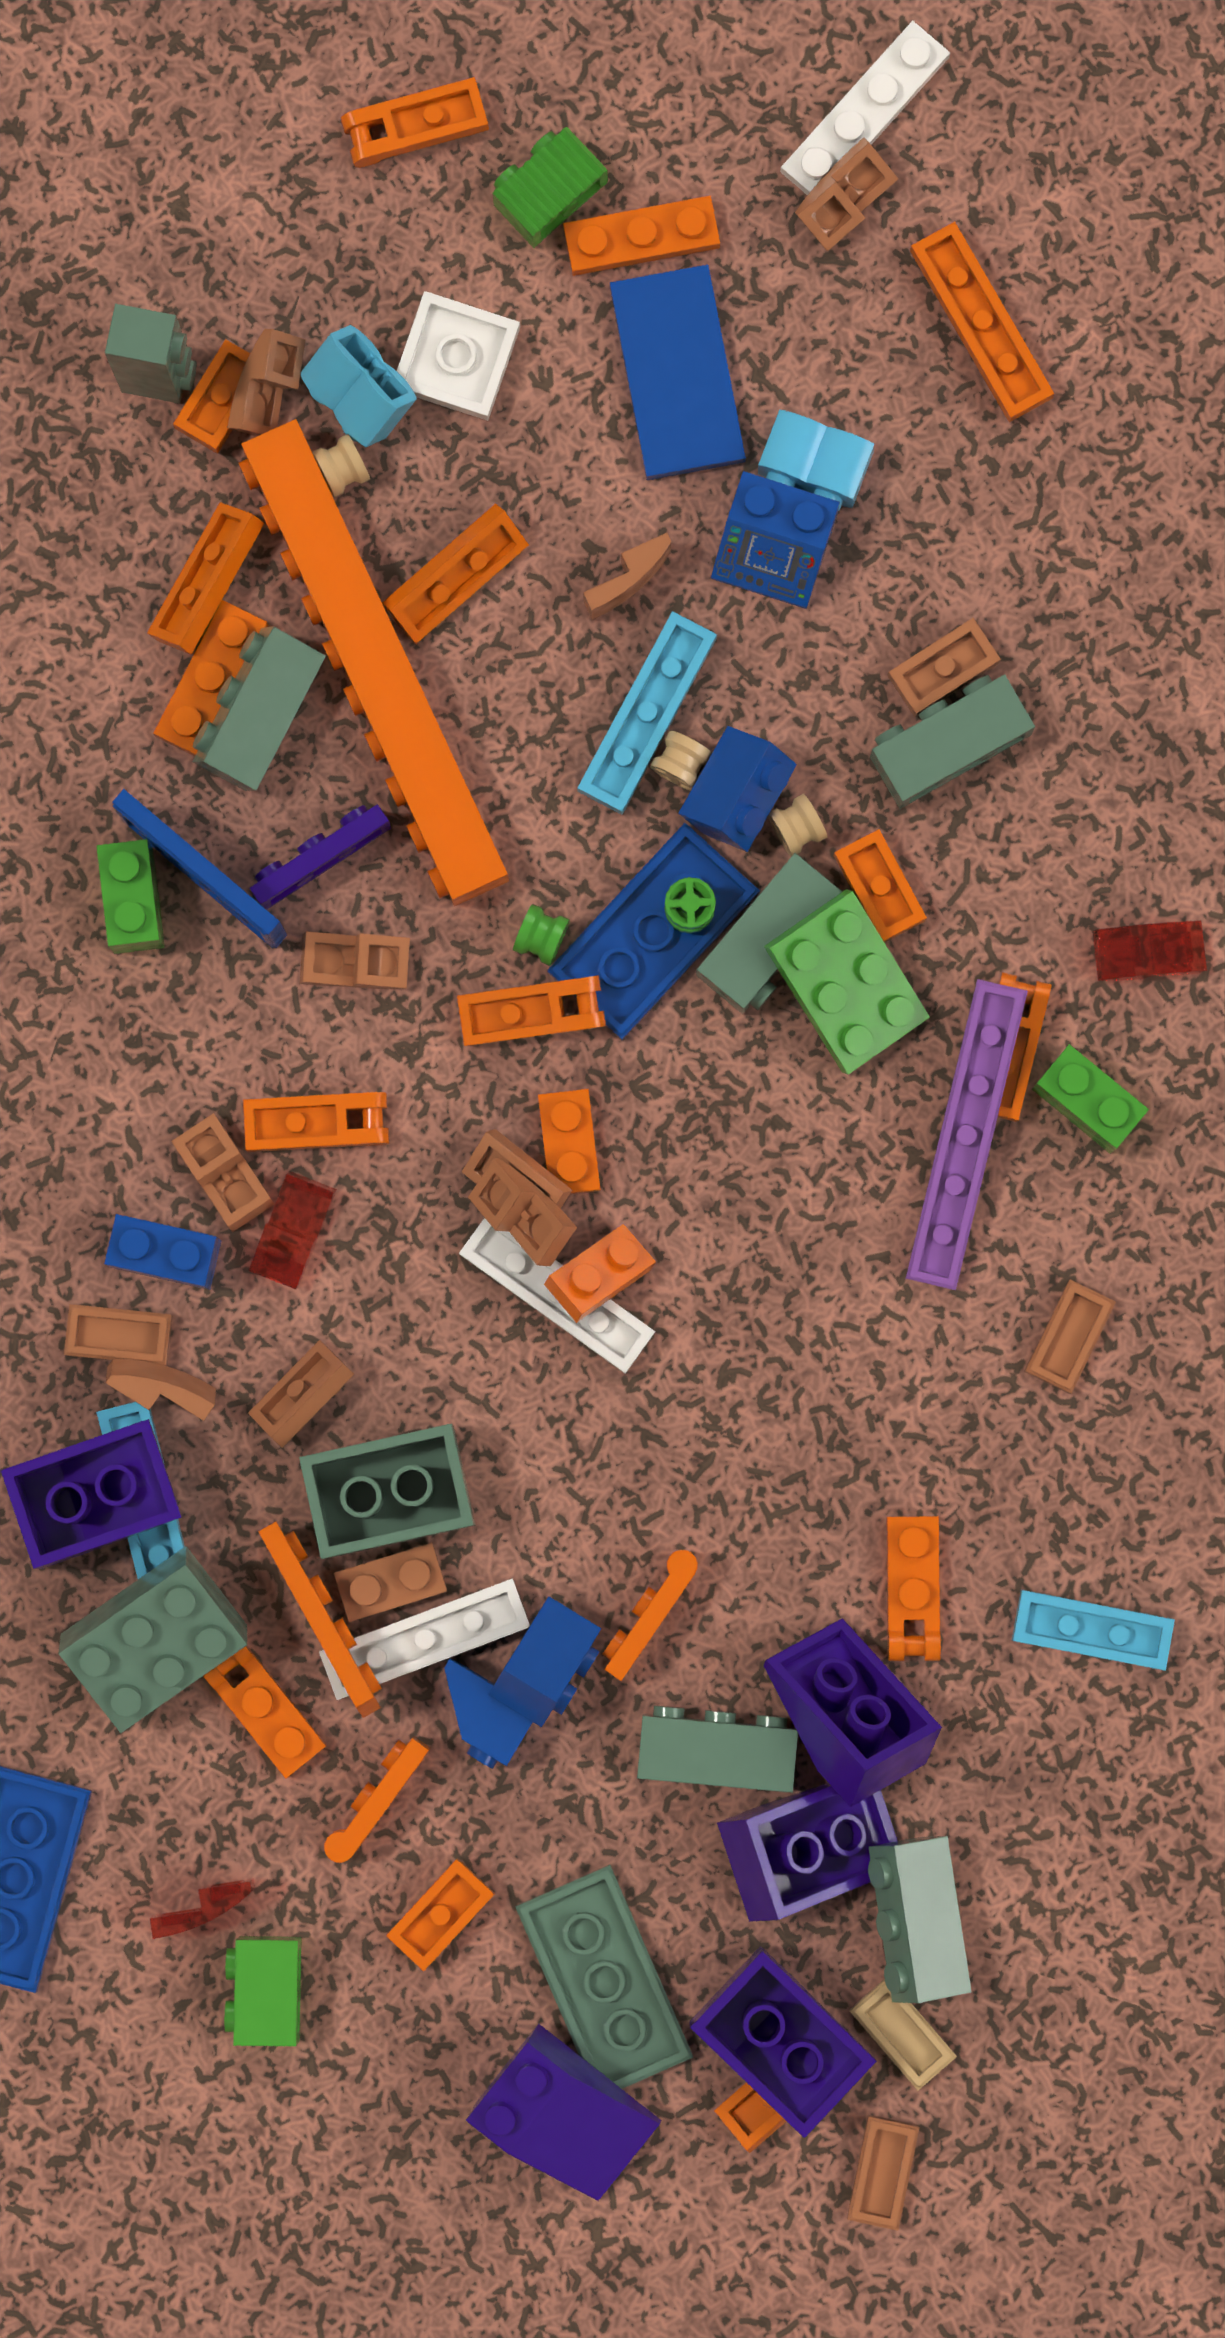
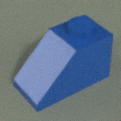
[444,1658,533,1769]

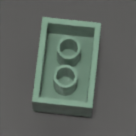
[299,1424,476,1559]
[58,1546,247,1733]

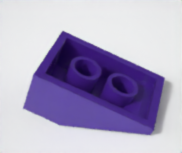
[1,1419,182,1569]
[764,1618,942,1807]
[717,1783,898,1922]
[689,1946,877,2138]
[466,2023,662,2201]

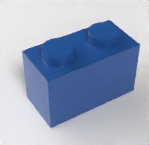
[678,726,797,852]
[104,1214,222,1290]
[489,1596,602,1727]

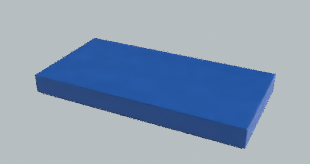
[610,264,746,480]
[112,789,287,949]
[547,823,760,1040]
[0,1766,92,1993]

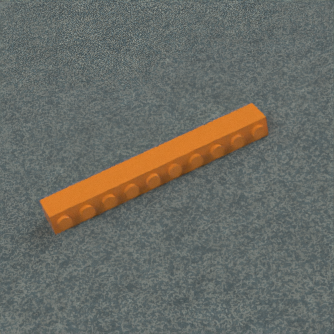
[238,419,509,907]

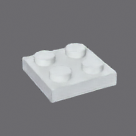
[397,291,520,421]

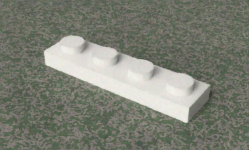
[780,20,950,195]
[459,1218,655,1374]
[319,1578,530,1700]

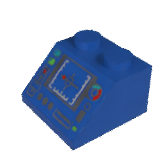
[711,471,840,609]

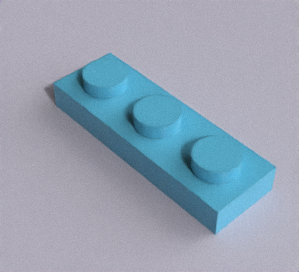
[1011,1590,1175,1671]

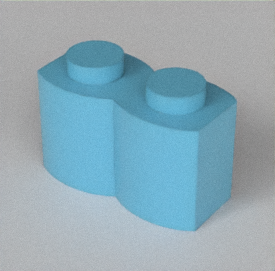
[300,325,417,447]
[758,409,874,511]

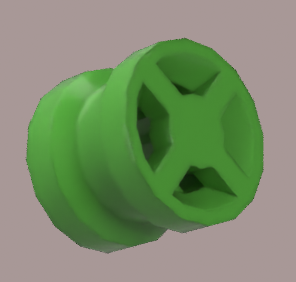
[664,877,716,934]
[513,904,570,966]

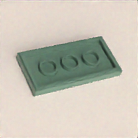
[515,1864,693,2089]

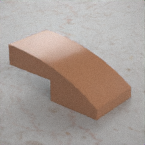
[795,137,898,251]
[227,329,306,436]
[583,533,671,620]
[299,931,410,989]
[171,1113,275,1232]
[468,1158,577,1266]
[106,1359,216,1421]

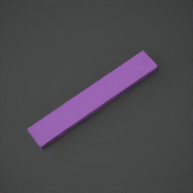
[906,979,1028,1290]

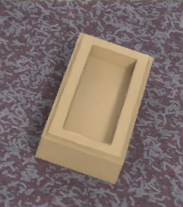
[849,1979,957,2091]

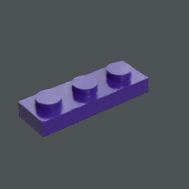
[250,804,391,910]

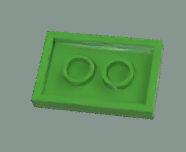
[764,889,930,1075]

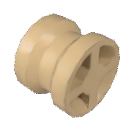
[312,434,370,498]
[650,731,712,791]
[768,793,827,857]

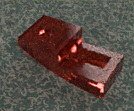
[1092,920,1207,981]
[249,1171,337,1289]
[150,1878,255,1939]

